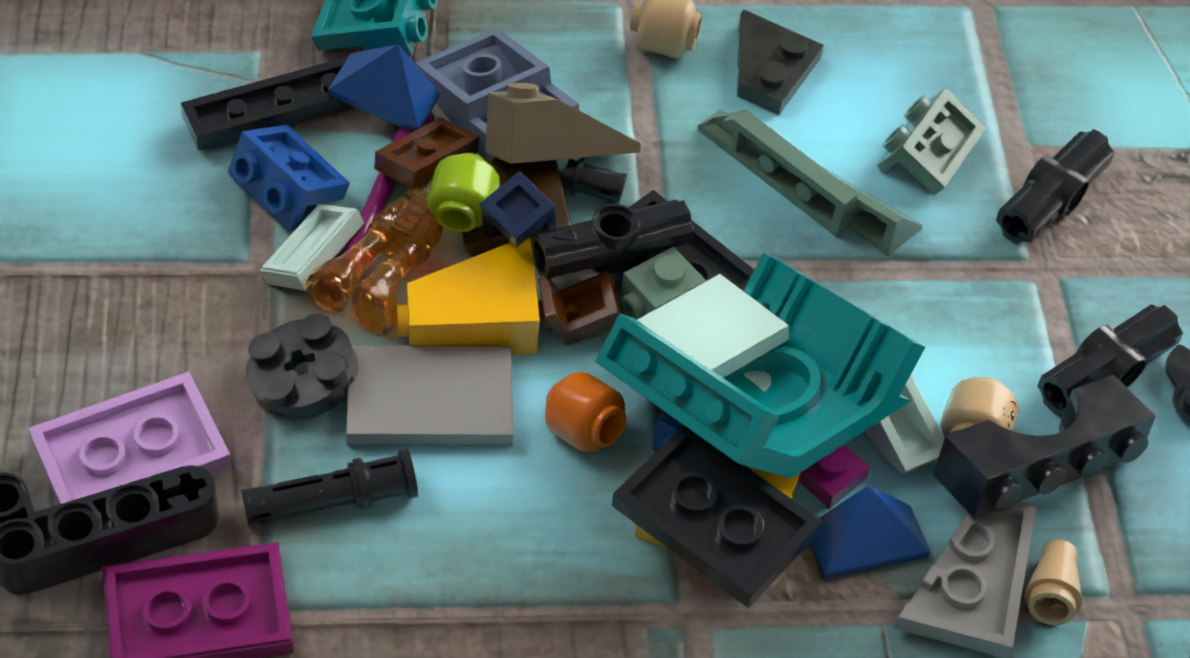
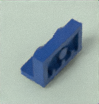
[228,125,350,230]

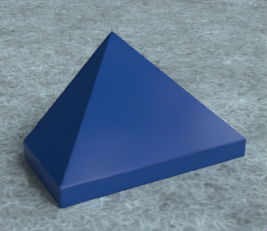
[328,44,440,132]
[809,485,930,579]

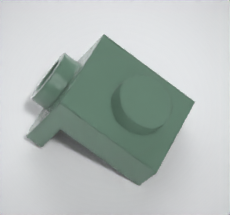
[620,246,706,320]

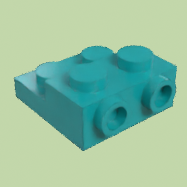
[311,0,438,56]

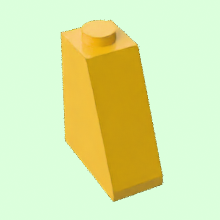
[397,238,540,354]

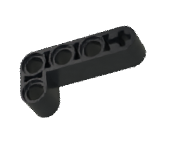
[0,465,220,595]

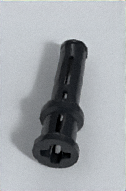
[241,448,418,526]

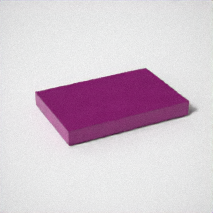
[102,542,294,658]

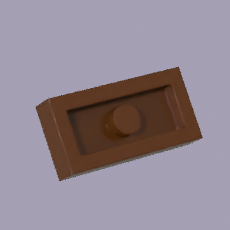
[374,117,479,189]

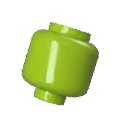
[427,153,500,232]

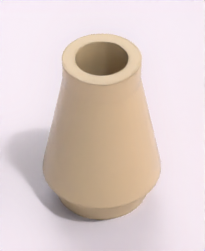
[1024,540,1082,625]

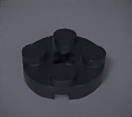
[246,313,358,420]

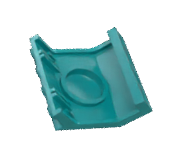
[595,253,925,478]

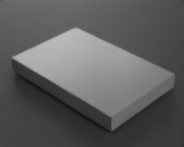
[346,345,513,446]

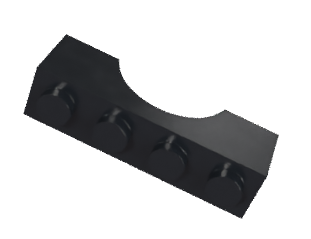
[933,375,1156,519]

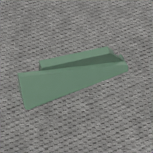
[697,109,923,256]

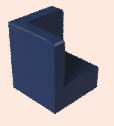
[480,171,557,248]

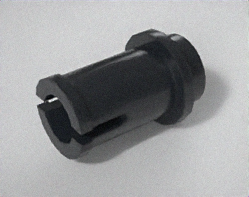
[562,157,628,204]

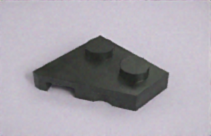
[737,10,824,115]

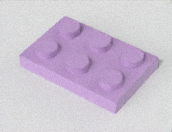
[28,371,232,504]

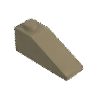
[486,83,641,163]

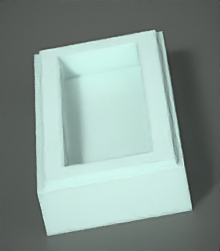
[259,204,364,291]

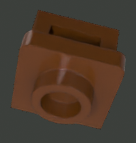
[538,271,623,346]

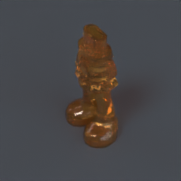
[306,181,444,336]

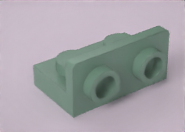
[877,88,987,195]

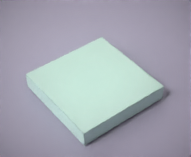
[637,274,789,378]

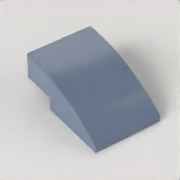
[415,28,580,159]

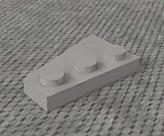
[894,502,1036,658]

